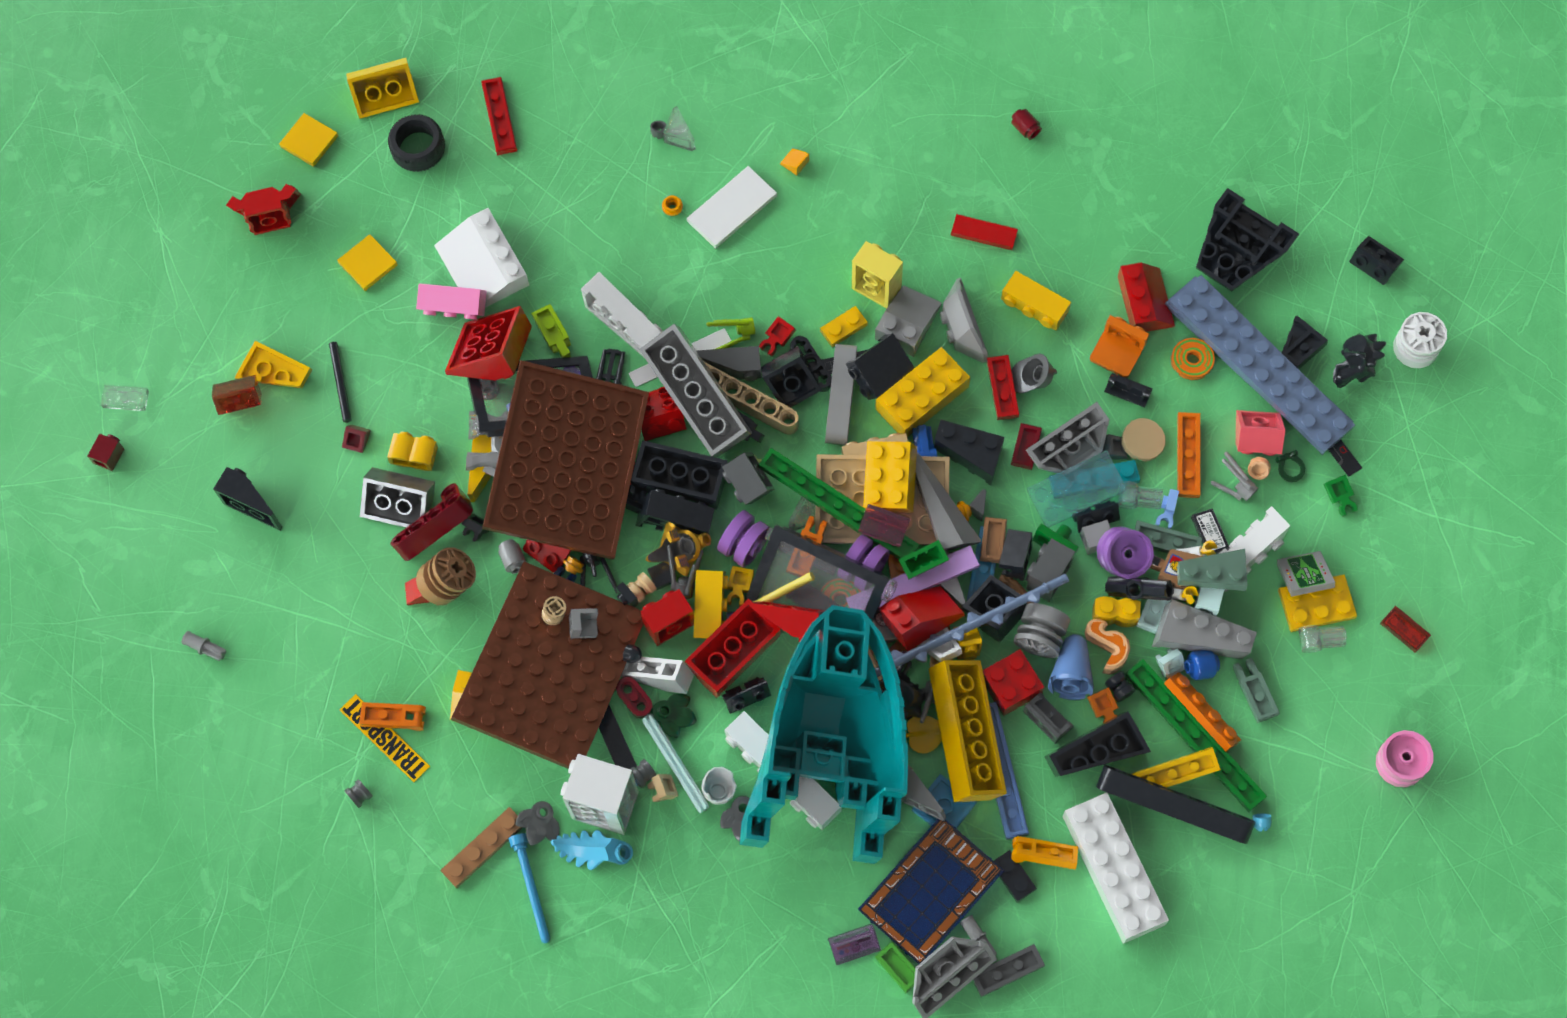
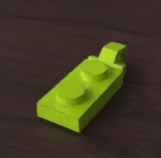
[531,304,571,358]

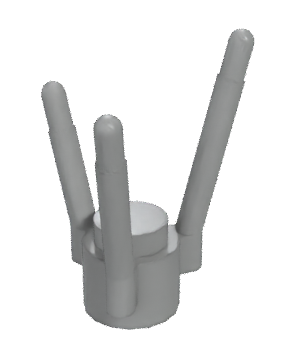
[1211,452,1258,501]

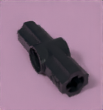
[1105,576,1174,601]

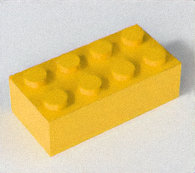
[875,347,970,437]

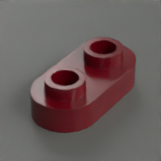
[616,677,653,719]

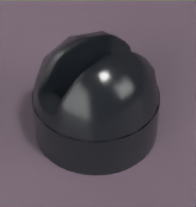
[623,644,642,663]

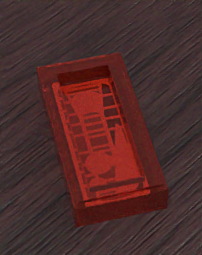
[1380,606,1431,653]

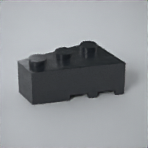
[934,420,1004,485]
[635,489,715,535]

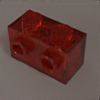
[212,375,262,415]

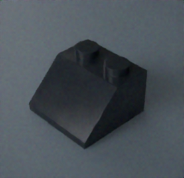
[761,346,822,408]
[962,575,1027,643]

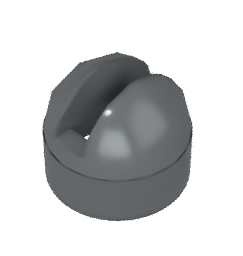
[650,121,667,139]

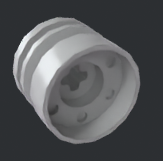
[1014,603,1071,658]

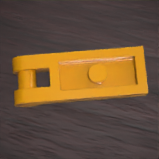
[1011,836,1078,870]

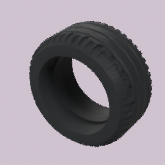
[388,114,445,172]

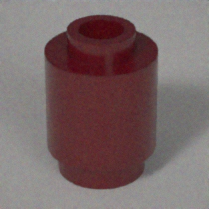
[1011,109,1042,140]

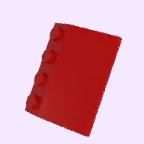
[445,306,532,380]

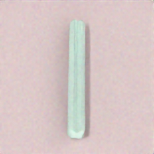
[642,714,709,813]

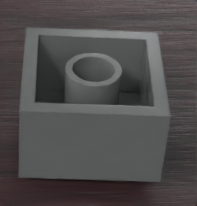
[722,452,775,505]
[1025,539,1075,602]

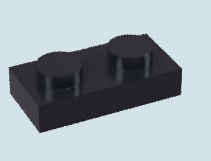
[993,850,1037,903]

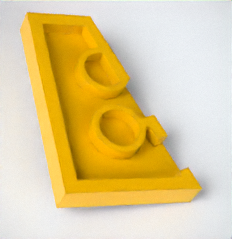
[235,341,312,388]

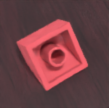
[1235,410,1285,456]

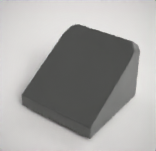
[1100,434,1127,460]
[970,489,986,522]

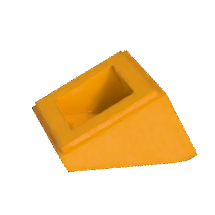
[780,148,809,176]

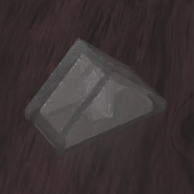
[663,106,696,151]

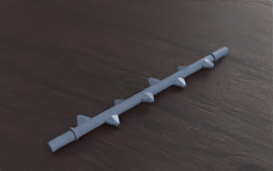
[874,574,1069,677]

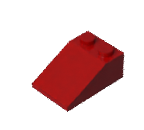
[879,586,965,651]
[751,601,826,642]

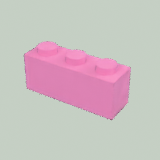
[416,284,487,320]

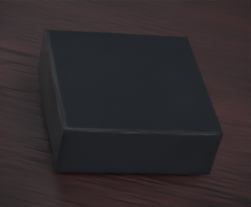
[647,562,677,590]

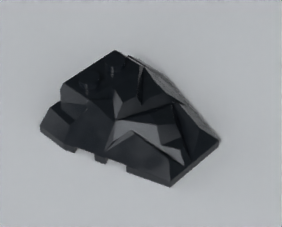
[1196,188,1299,292]

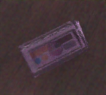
[828,924,881,965]

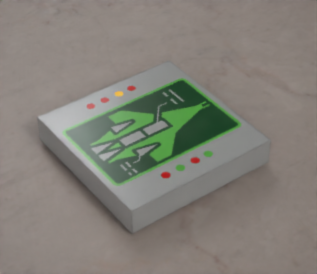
[1277,551,1335,597]

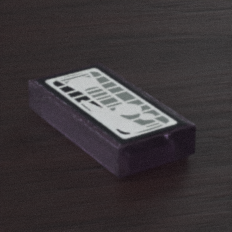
[1191,508,1229,554]

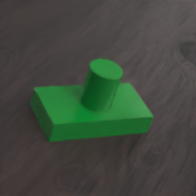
[1032,523,1079,559]

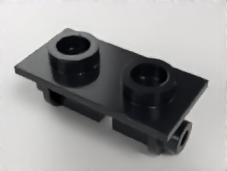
[1104,373,1153,408]
[1072,500,1120,533]
[722,677,771,714]

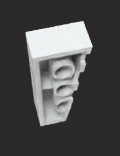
[581,272,663,357]
[1219,506,1290,592]

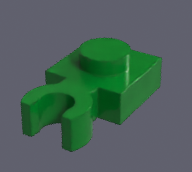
[1323,475,1358,517]

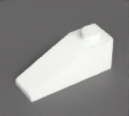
[621,657,694,694]

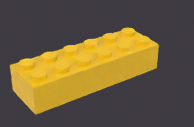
[928,660,1007,802]

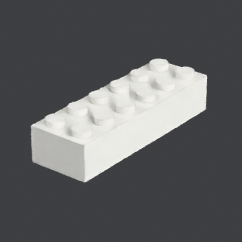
[1062,793,1169,944]

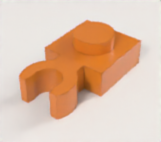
[1087,687,1118,723]

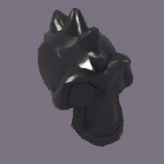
[1333,333,1386,388]
[879,651,924,720]

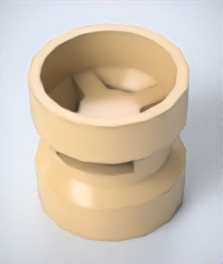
[626,572,657,603]
[542,596,566,625]

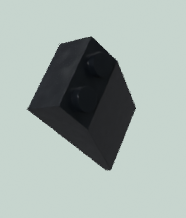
[213,467,282,531]

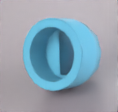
[1252,813,1272,832]

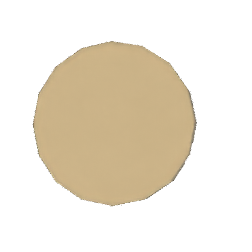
[1121,418,1165,462]

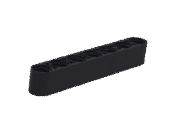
[1096,765,1256,844]

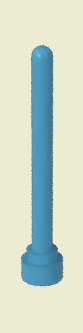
[508,833,550,943]

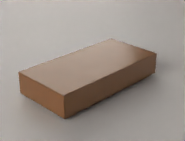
[980,517,1007,563]

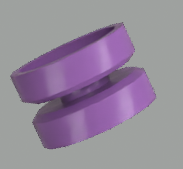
[717,510,771,568]
[1097,526,1154,579]
[837,534,890,591]

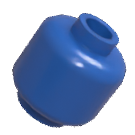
[1184,650,1220,680]

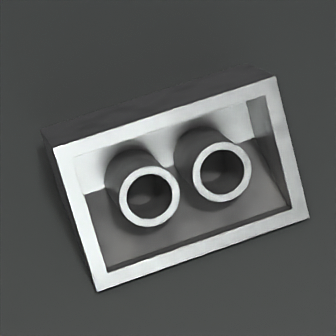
[360,467,435,528]

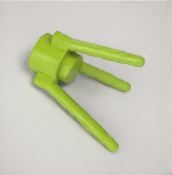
[706,317,755,349]

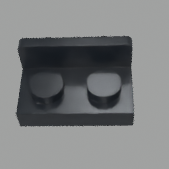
[1349,236,1404,285]

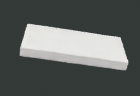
[687,166,777,249]

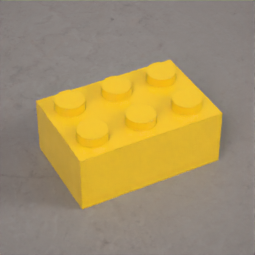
[863,441,917,513]

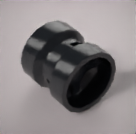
[1105,671,1136,703]

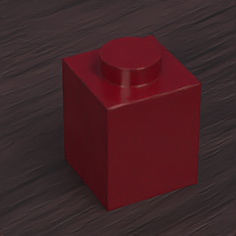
[87,433,124,472]

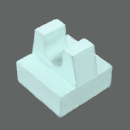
[1155,648,1185,679]

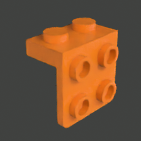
[1090,315,1149,378]

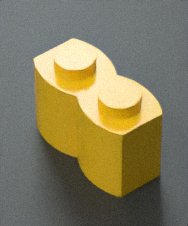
[387,432,438,471]
[1092,596,1141,627]

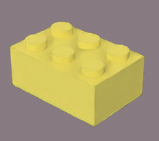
[852,241,903,309]

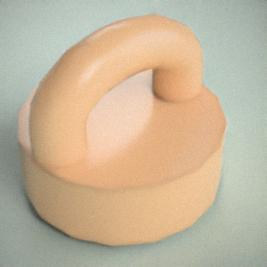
[1248,457,1271,480]

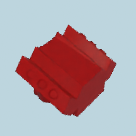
[226,184,301,235]

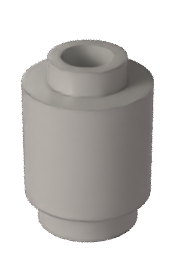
[498,539,526,574]

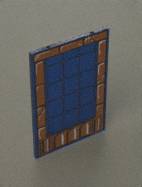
[858,819,1004,964]

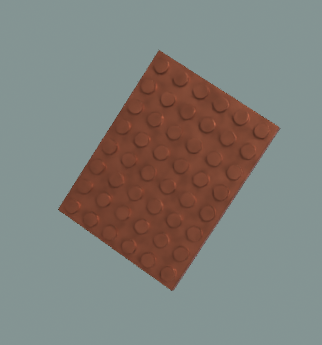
[482,360,649,560]
[451,561,643,769]

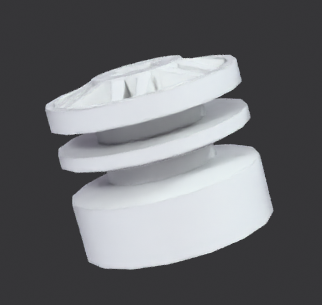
[1393,312,1447,368]

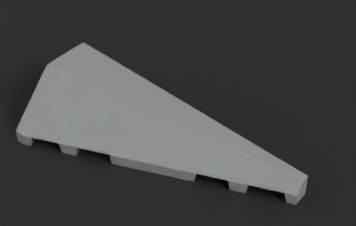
[915,452,981,551]

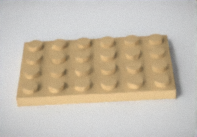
[815,454,950,546]

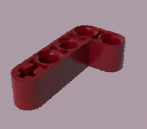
[390,483,473,561]

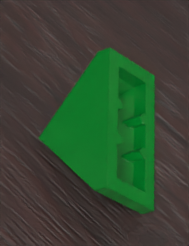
[899,540,949,580]

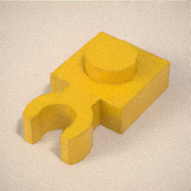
[727,566,754,607]

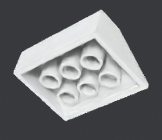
[435,208,529,308]

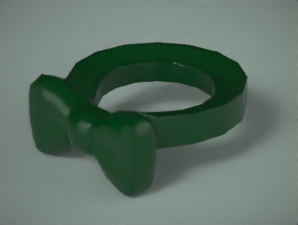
[1275,450,1306,482]

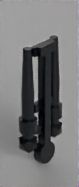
[595,348,625,385]

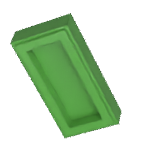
[875,941,915,994]

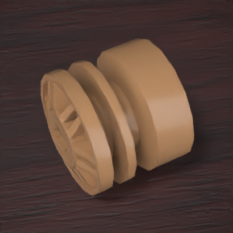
[416,548,476,605]

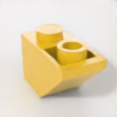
[953,627,982,660]

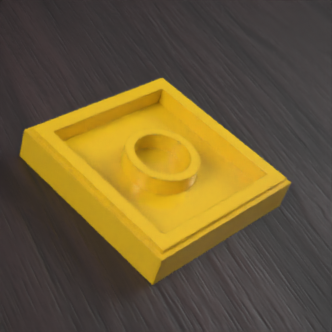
[279,113,338,167]
[337,234,398,291]

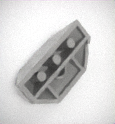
[940,278,988,363]
[1026,402,1109,476]
[912,937,997,1018]

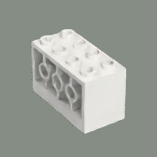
[561,754,639,835]

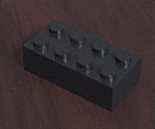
[631,440,728,510]

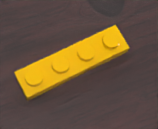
[1131,747,1221,787]

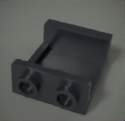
[846,333,915,400]

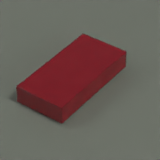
[1011,423,1042,470]

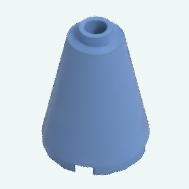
[1048,634,1094,700]

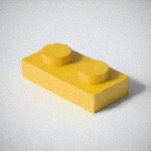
[820,306,868,347]

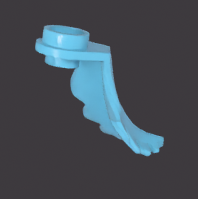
[551,830,633,870]

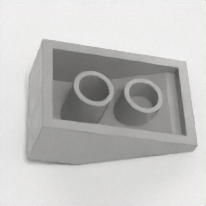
[875,285,942,357]

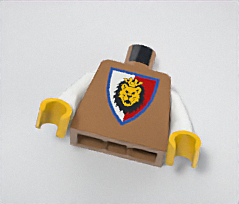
[1150,540,1217,604]

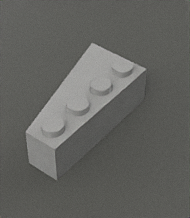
[1152,599,1257,659]

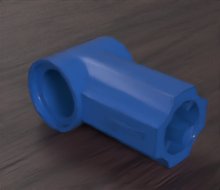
[912,425,937,457]

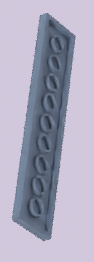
[1169,275,1355,455]

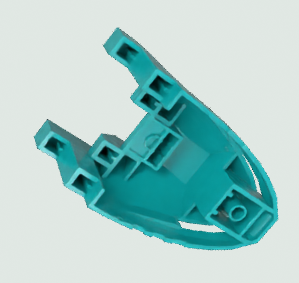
[740,605,908,864]

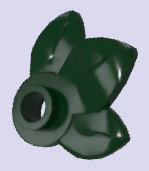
[652,694,697,738]

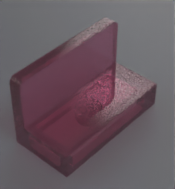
[858,504,910,547]

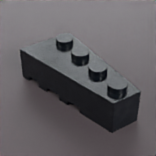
[1044,711,1151,777]

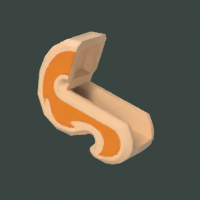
[1085,618,1130,675]

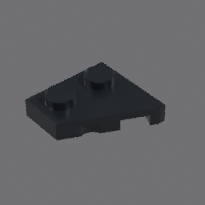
[1282,316,1328,369]

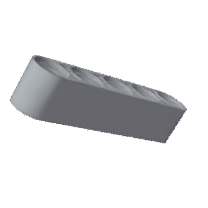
[825,344,857,445]

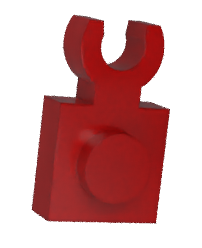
[759,316,796,357]

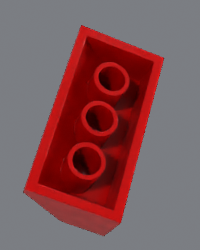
[685,598,781,698]

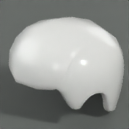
[701,767,737,805]

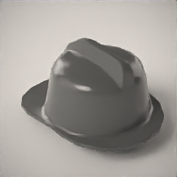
[1011,353,1057,393]

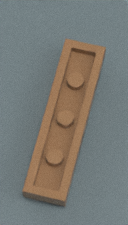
[440,807,522,888]

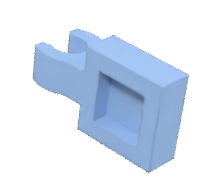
[1155,489,1179,529]

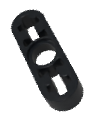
[790,336,832,392]

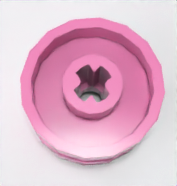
[1376,730,1433,787]

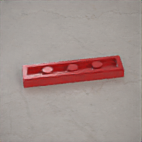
[481,77,517,156]

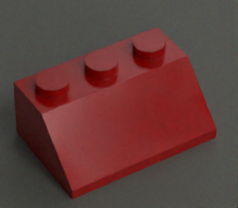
[1118,262,1175,332]

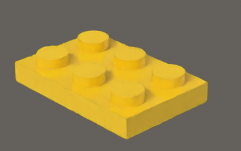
[1278,574,1357,632]

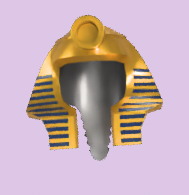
[645,522,711,576]

